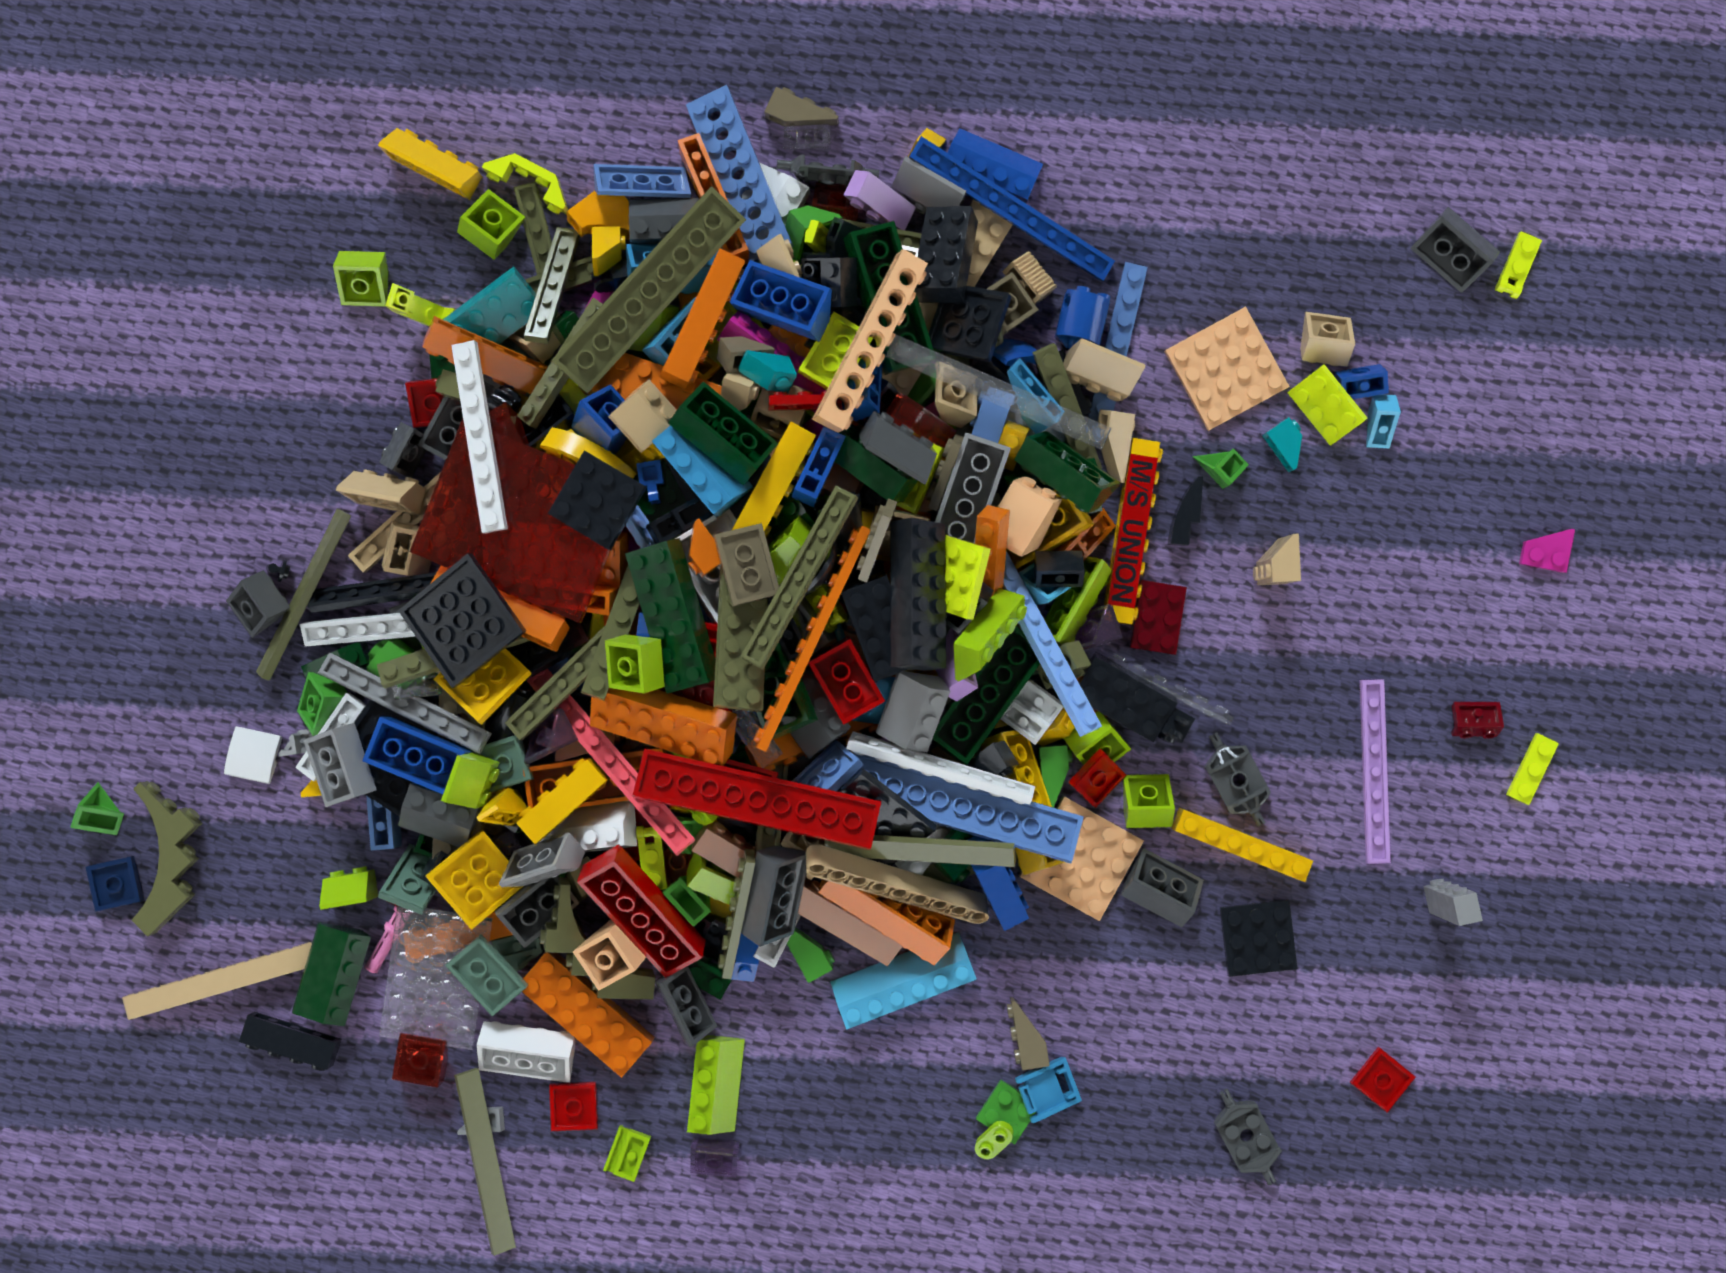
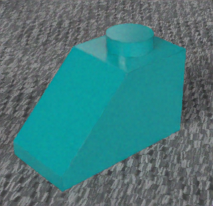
[738,350,797,393]
[1262,417,1303,473]

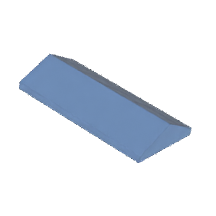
[593,164,691,198]

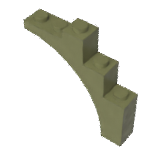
[132,781,203,937]
[540,877,656,999]

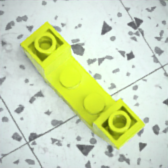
[482,153,568,215]
[385,283,456,327]

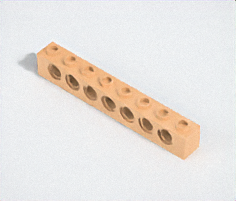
[812,249,928,433]

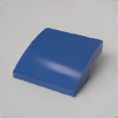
[993,339,1037,367]

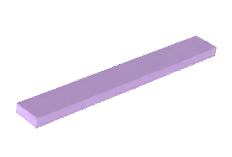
[1360,679,1391,864]

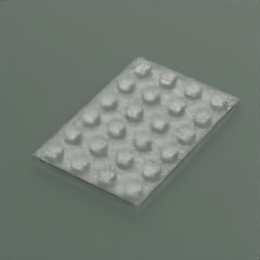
[379,906,493,1050]

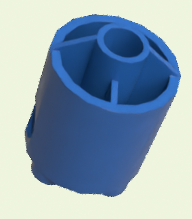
[1054,286,1110,351]

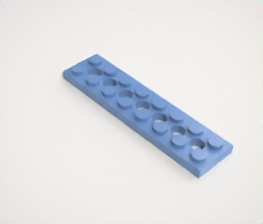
[686,85,794,263]

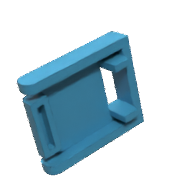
[1015,1057,1082,1123]

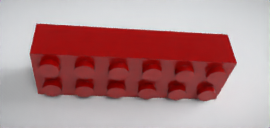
[577,844,706,978]

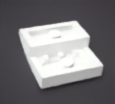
[1001,679,1064,745]
[224,726,282,784]

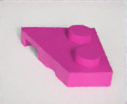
[1519,529,1575,573]

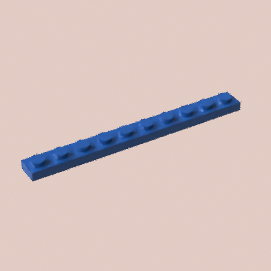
[908,136,1115,281]

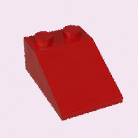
[808,636,885,725]

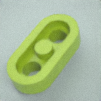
[975,1121,1014,1159]

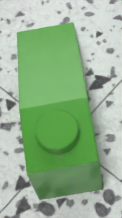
[1037,744,1072,808]
[787,927,835,983]

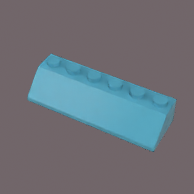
[830,932,977,1029]

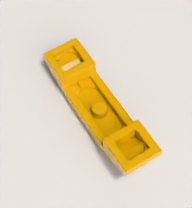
[540,428,636,479]

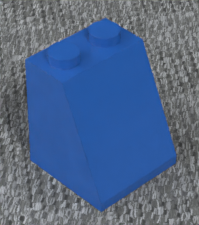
[571,384,628,454]

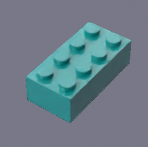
[443,266,536,344]

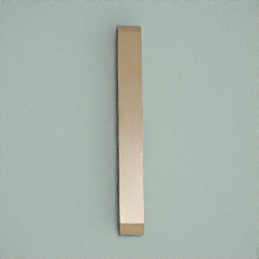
[806,844,989,924]
[122,942,312,1020]

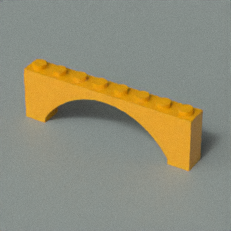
[567,191,699,310]

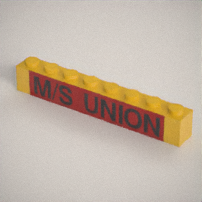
[1101,438,1163,625]

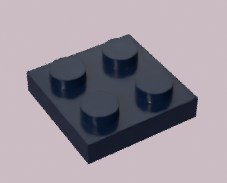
[86,856,144,912]

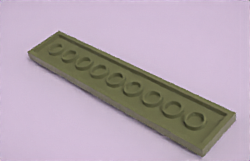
[551,186,746,394]

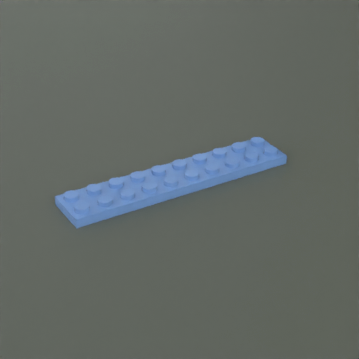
[844,753,1084,863]

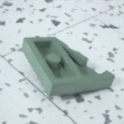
[491,935,543,972]

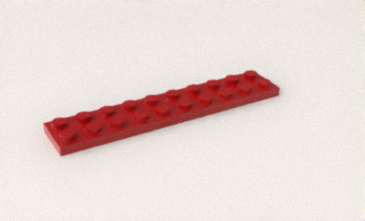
[632,749,881,850]

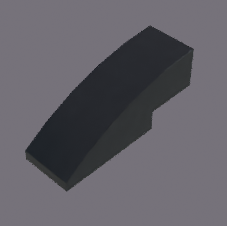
[1167,476,1203,546]
[645,496,713,544]

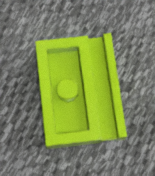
[603,1125,651,1182]

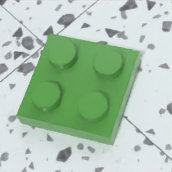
[976,1079,1036,1145]

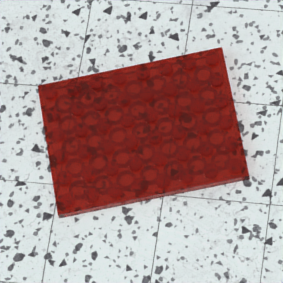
[410,419,611,623]

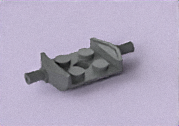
[777,155,879,188]
[1204,732,1271,827]
[1214,1089,1282,1185]

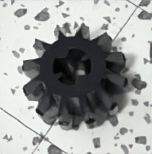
[487,386,521,427]

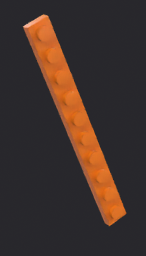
[753,526,871,752]

